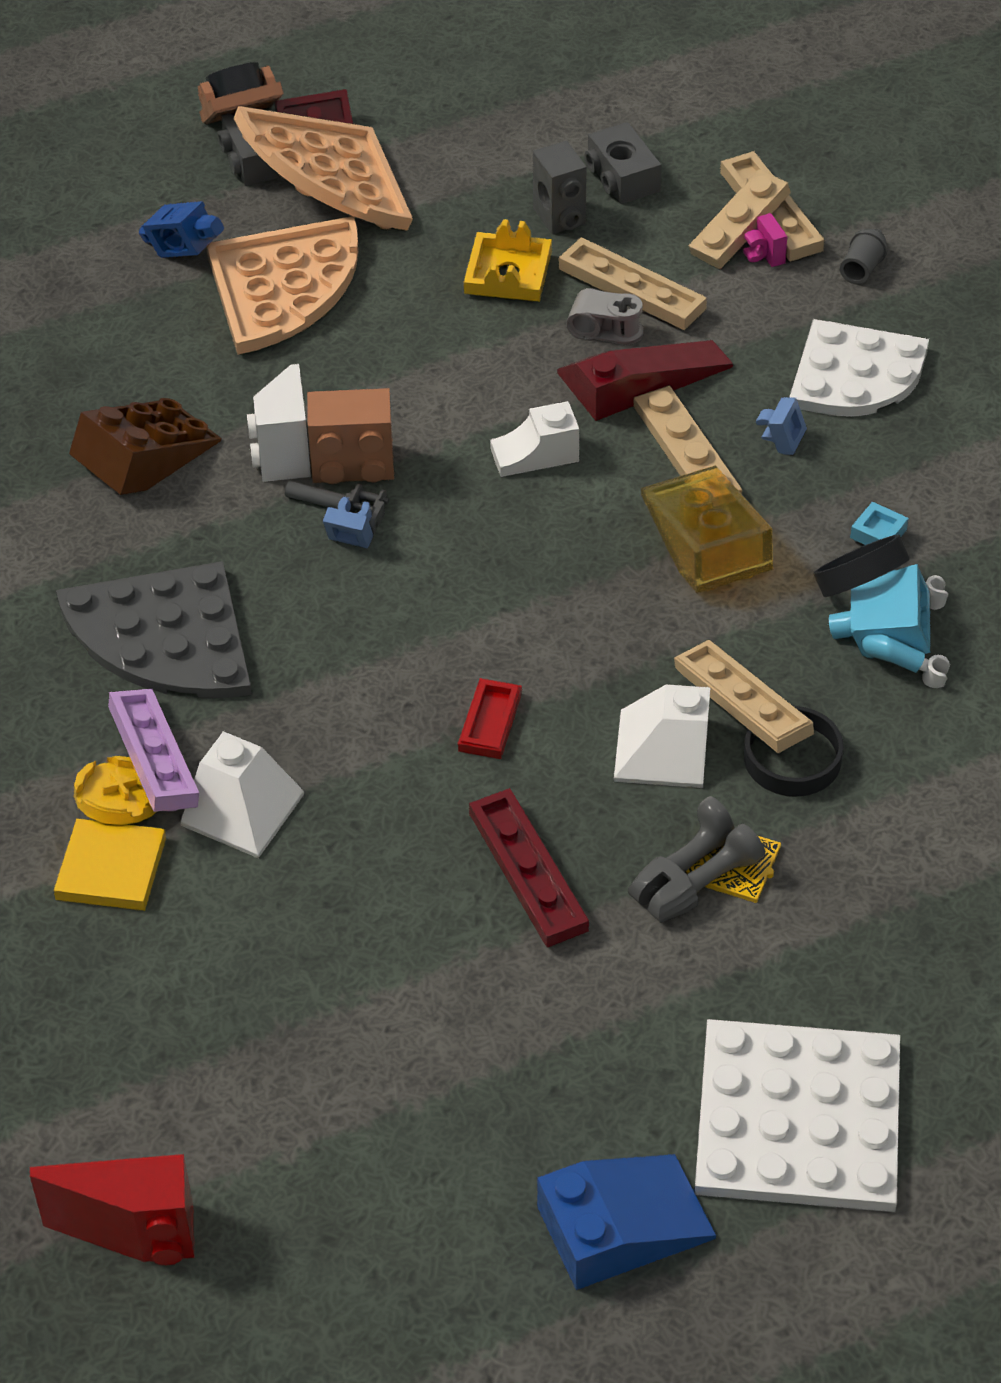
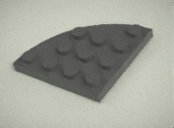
[56,561,252,698]

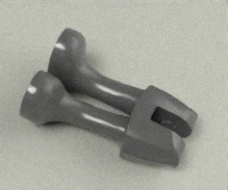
[628,796,765,923]

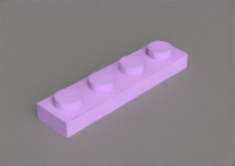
[108,689,199,812]

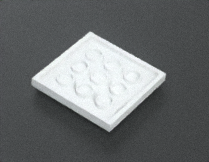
[695,1019,900,1212]

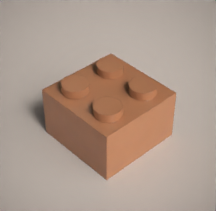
[307,388,394,484]

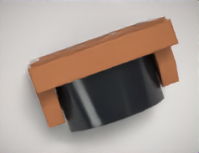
[198,62,284,124]

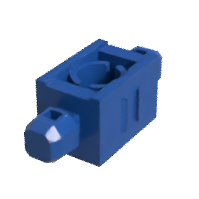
[139,201,224,258]

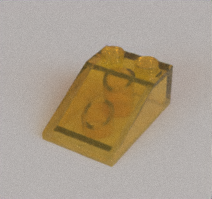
[641,465,773,593]

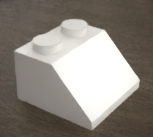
[247,364,311,482]

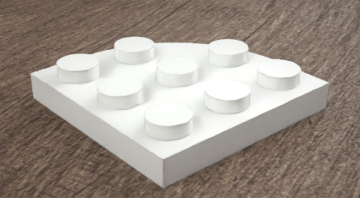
[790,319,929,417]

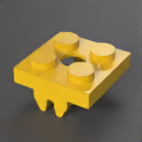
[464,219,552,302]

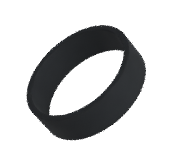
[813,534,910,597]
[744,706,844,797]

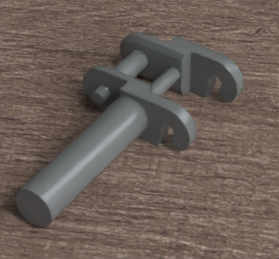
[285,481,389,534]

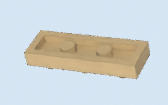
[689,169,791,269]

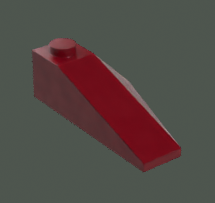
[557,340,733,421]

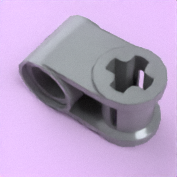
[566,288,644,345]

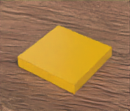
[53,819,166,911]

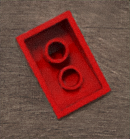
[30,1154,195,1265]

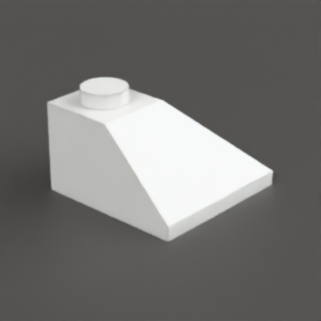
[614,684,710,788]
[181,731,304,858]

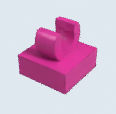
[743,213,788,267]

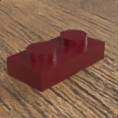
[274,89,353,124]

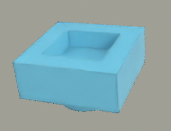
[850,502,909,545]

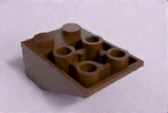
[69,398,222,495]

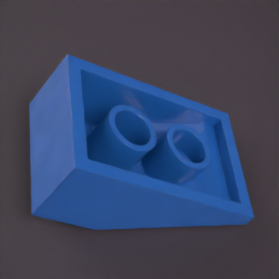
[537,1154,716,1290]

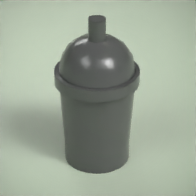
[840,228,888,284]

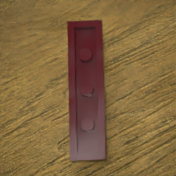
[469,788,589,948]

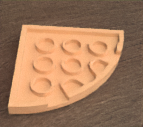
[234,106,413,231]
[206,216,358,355]

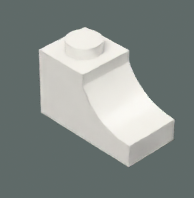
[490,401,579,477]

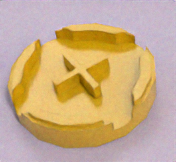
[74,756,156,825]

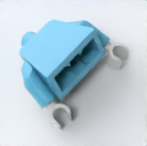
[829,564,950,688]

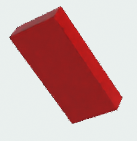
[458,678,522,759]

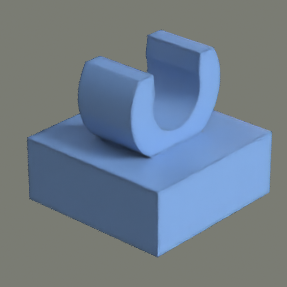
[756,397,807,455]
[323,497,373,548]

